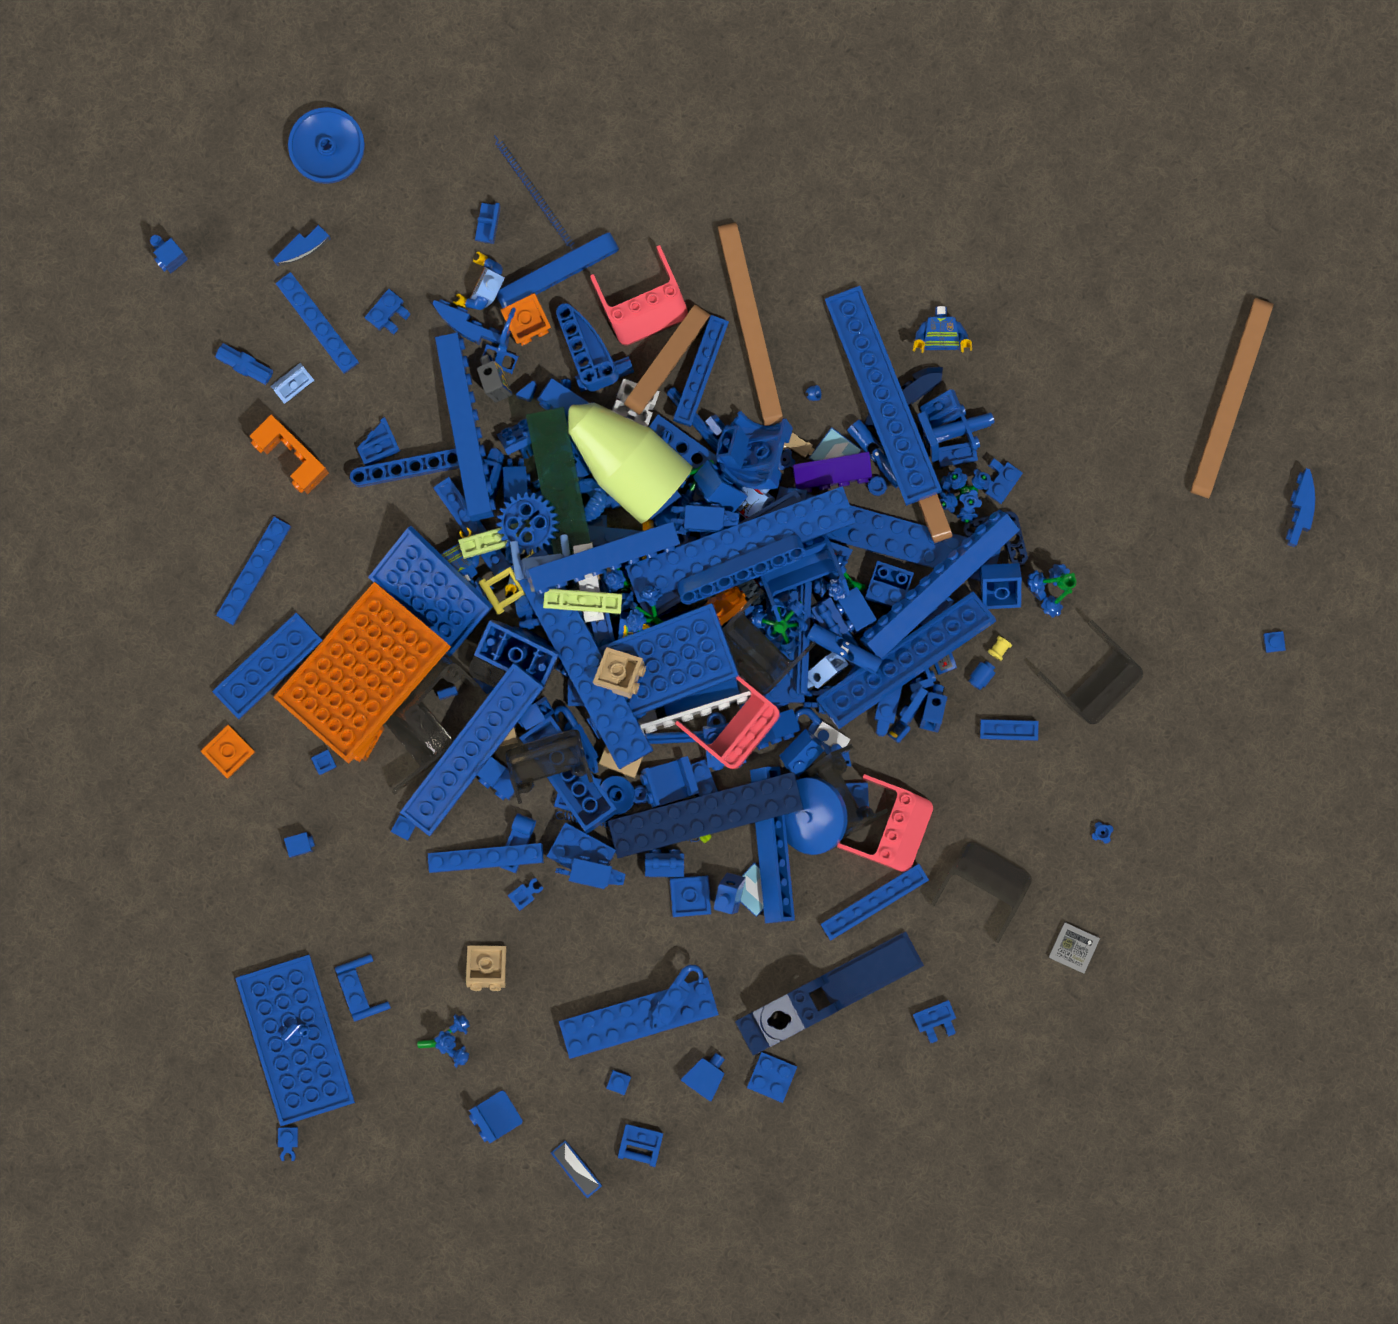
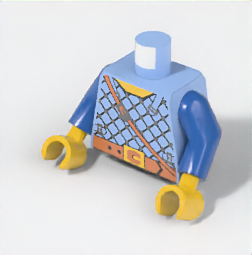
[453,252,505,310]

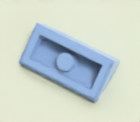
[271,363,314,404]

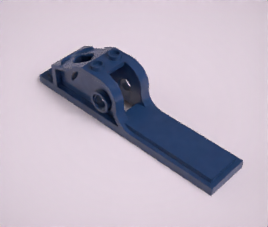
[735,932,924,1056]

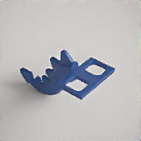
[480,307,519,374]

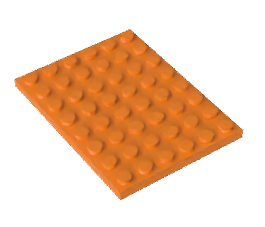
[273,582,451,764]

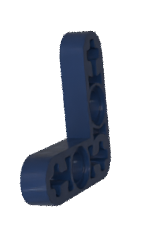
[964,512,1028,566]

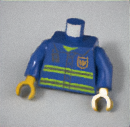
[913,306,972,353]
[441,528,480,585]

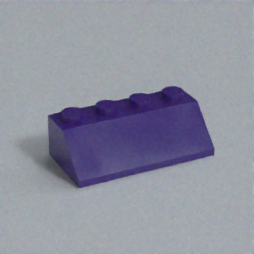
[792,452,872,493]

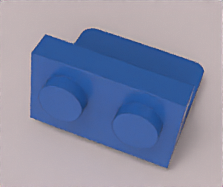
[469,1091,523,1143]

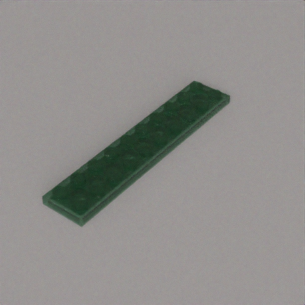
[526,407,601,593]

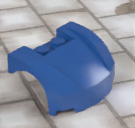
[716,411,793,490]

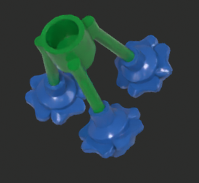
[1027,564,1077,618]

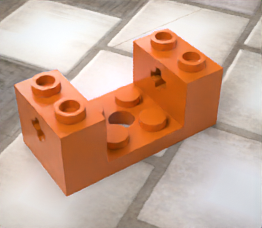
[250,415,329,494]

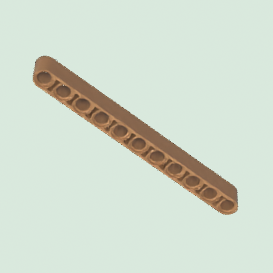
[718,222,783,426]
[1191,298,1274,499]

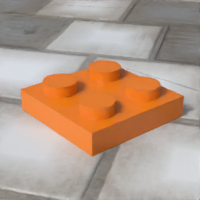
[201,725,255,779]

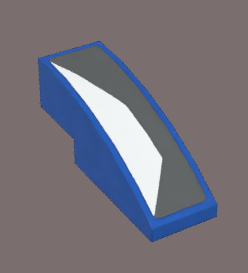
[273,225,331,266]
[551,1140,602,1198]

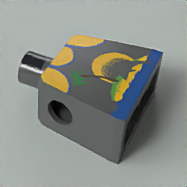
[477,355,513,403]

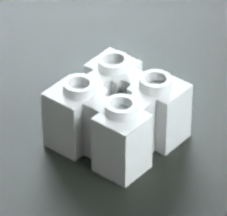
[612,379,660,427]

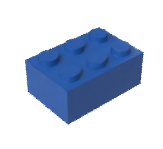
[547,823,616,870]

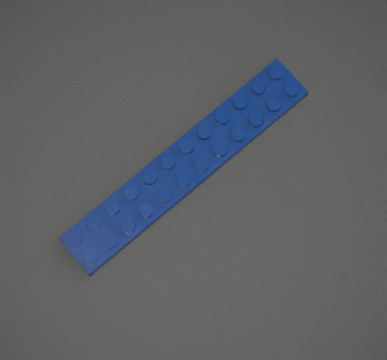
[825,286,942,506]
[625,486,856,603]
[776,486,1001,581]
[511,550,654,769]

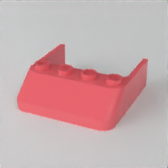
[590,245,688,345]
[675,676,780,769]
[837,774,933,872]

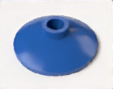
[600,776,635,815]

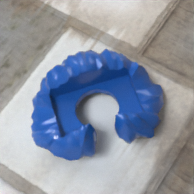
[562,478,607,525]

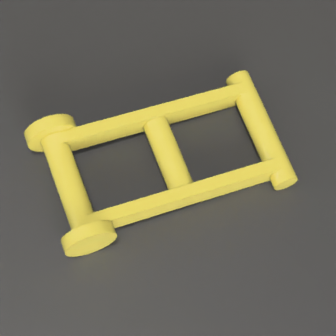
[479,548,541,614]

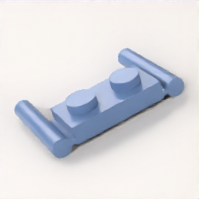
[510,535,570,580]

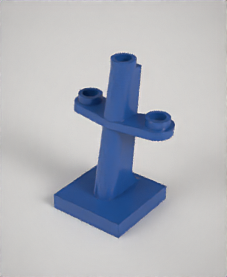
[917,404,995,462]

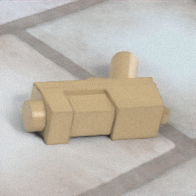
[783,433,815,458]

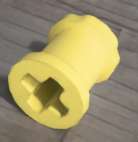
[987,636,1012,661]

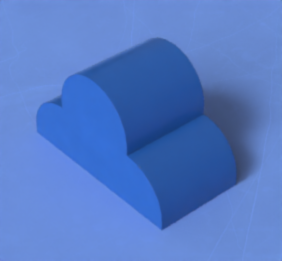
[474,620,559,686]

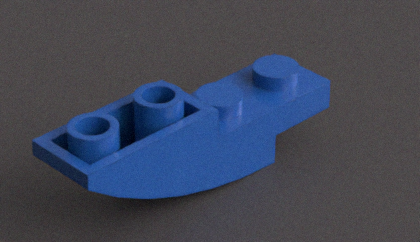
[433,299,501,345]
[1286,468,1315,547]

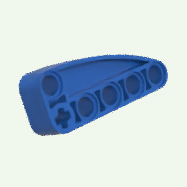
[556,304,619,391]

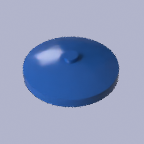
[288,107,365,184]
[785,777,847,855]

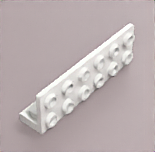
[638,675,751,734]

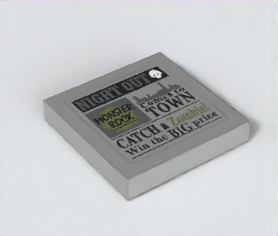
[1048,922,1100,974]

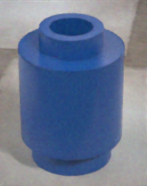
[968,661,996,690]

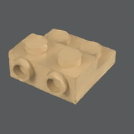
[593,647,646,698]
[466,946,506,991]

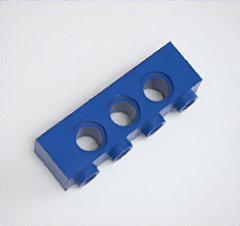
[649,415,719,475]

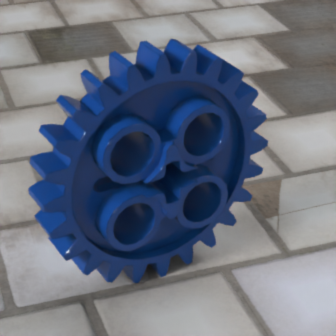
[496,492,559,555]

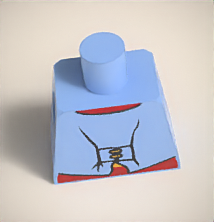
[736,487,775,518]

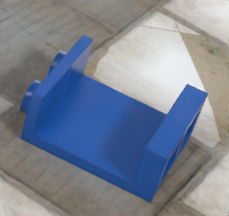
[640,756,699,808]

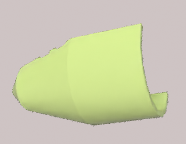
[568,403,692,524]

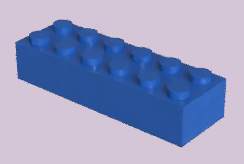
[519,716,618,834]

